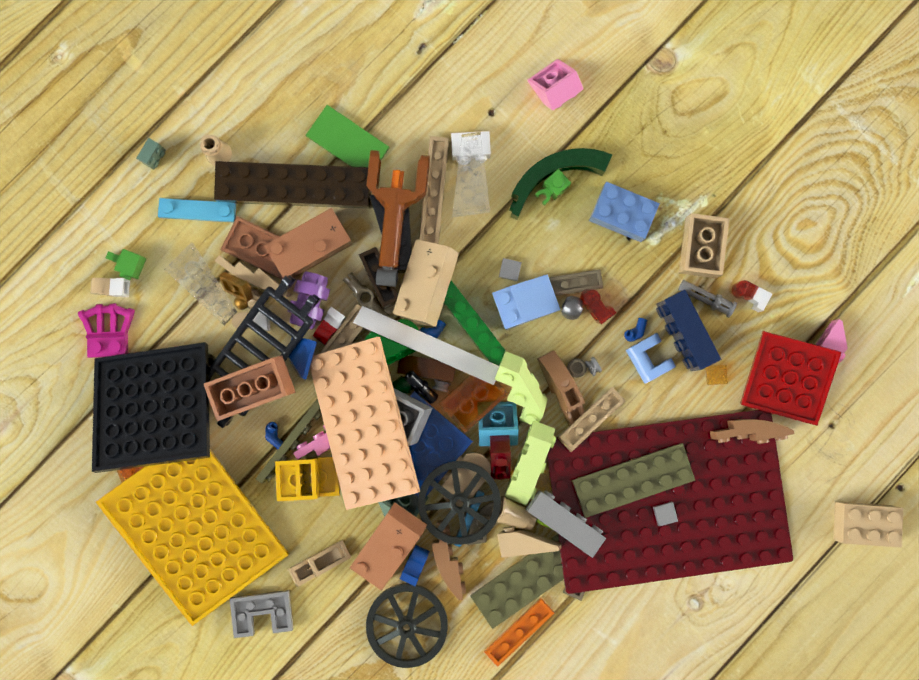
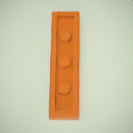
[484,598,554,667]

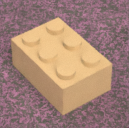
[679,213,729,278]
[834,501,903,547]

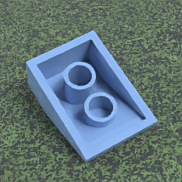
[492,274,561,330]

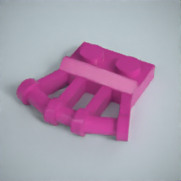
[78,303,135,358]

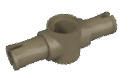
[343,272,389,317]

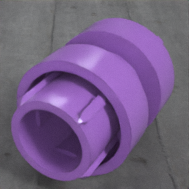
[288,271,330,330]

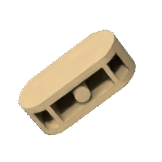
[441,452,491,507]

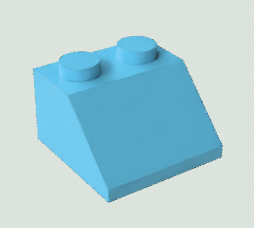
[478,402,519,446]

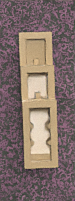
[215,255,291,297]

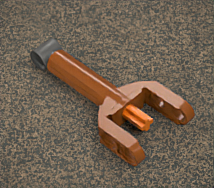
[366,150,430,287]

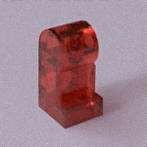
[580,289,616,325]

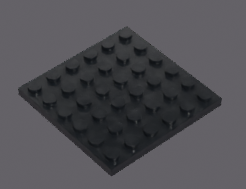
[92,342,210,473]

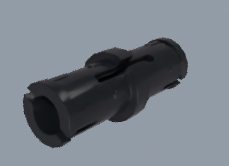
[404,370,438,404]

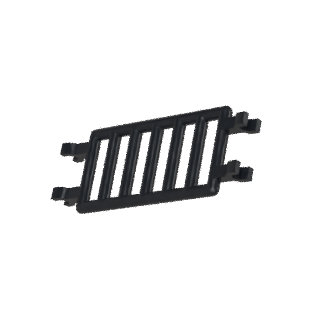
[209,275,320,428]

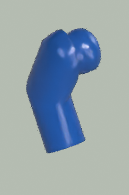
[419,320,447,338]

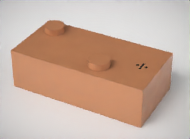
[264,208,352,278]
[204,356,296,421]
[350,503,427,591]

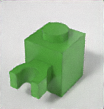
[535,169,571,206]
[106,249,147,280]

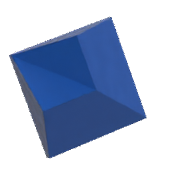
[288,338,317,380]

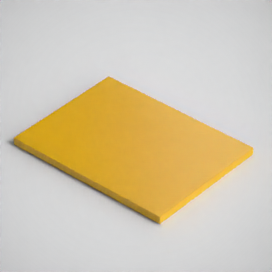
[96,450,289,626]

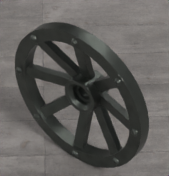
[418,461,501,545]
[366,584,448,668]

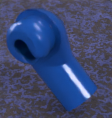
[624,318,648,342]
[265,422,283,450]

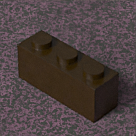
[358,247,398,309]

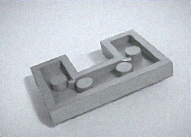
[230,590,294,638]

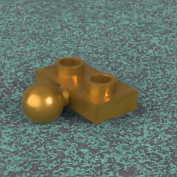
[219,272,253,310]

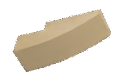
[288,540,351,587]

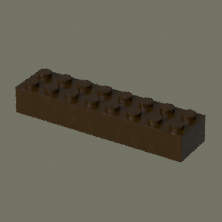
[214,161,371,209]

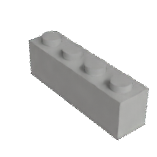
[526,490,606,558]

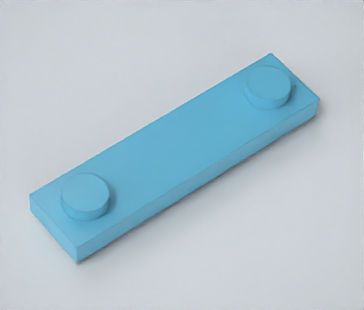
[158,198,236,223]

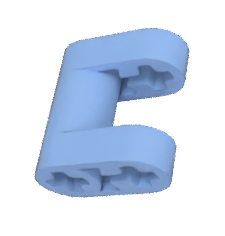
[626,333,676,384]

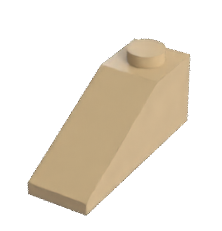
[498,526,562,558]

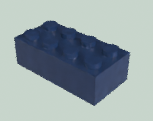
[656,290,722,371]

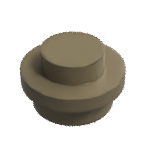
[567,359,587,378]

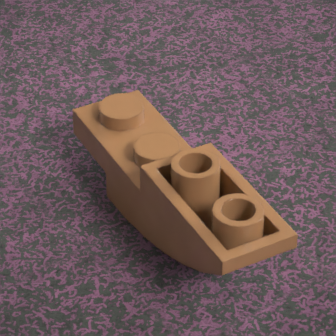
[537,350,585,427]
[710,419,794,444]
[432,520,466,600]

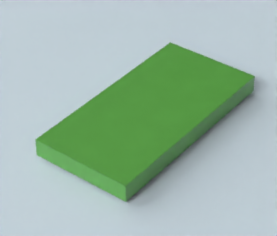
[306,105,389,167]

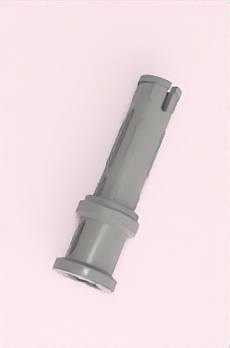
[678,280,737,318]

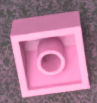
[528,59,583,110]

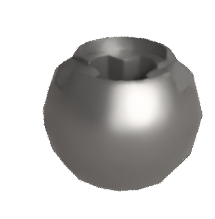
[561,296,584,320]

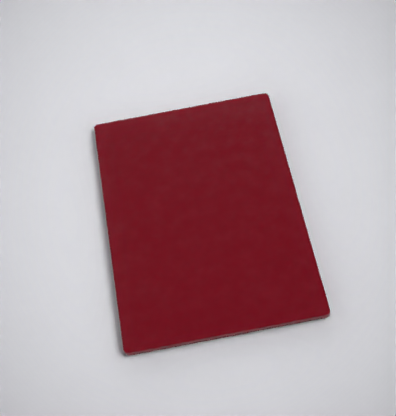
[547,410,793,594]

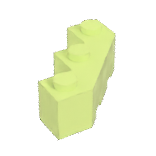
[494,351,548,425]
[504,420,556,505]

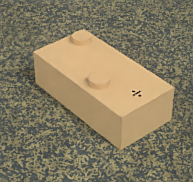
[393,239,459,327]

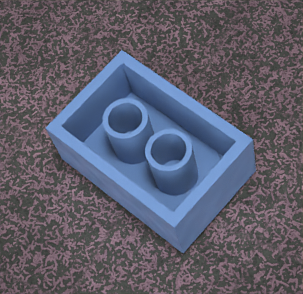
[589,182,660,242]

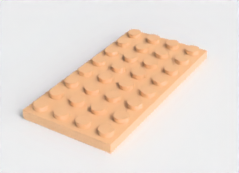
[310,337,420,510]

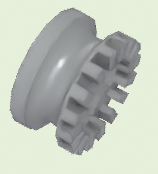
[585,357,602,376]
[432,380,451,393]

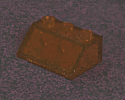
[438,375,509,433]

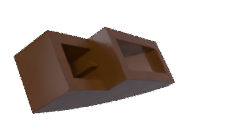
[397,356,455,382]

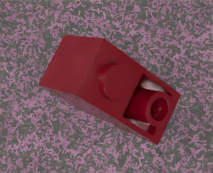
[490,435,511,480]

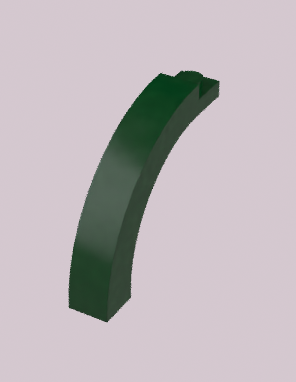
[509,148,612,220]

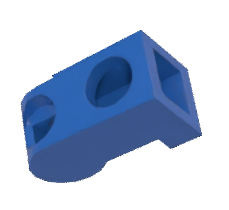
[400,545,430,587]

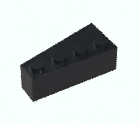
[369,195,412,273]

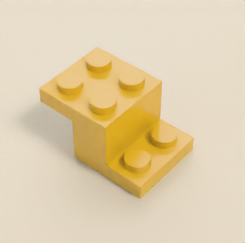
[275,457,340,501]

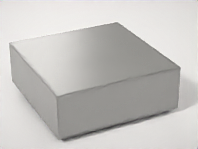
[499,258,522,281]
[653,502,678,526]

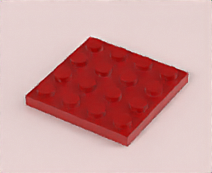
[740,331,842,426]

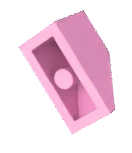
[815,319,848,363]

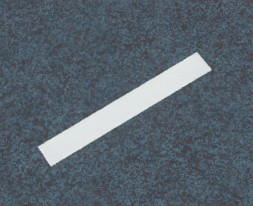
[353,306,499,385]

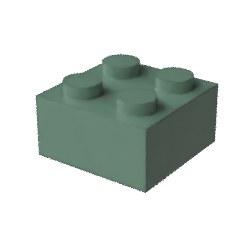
[136,138,166,170]

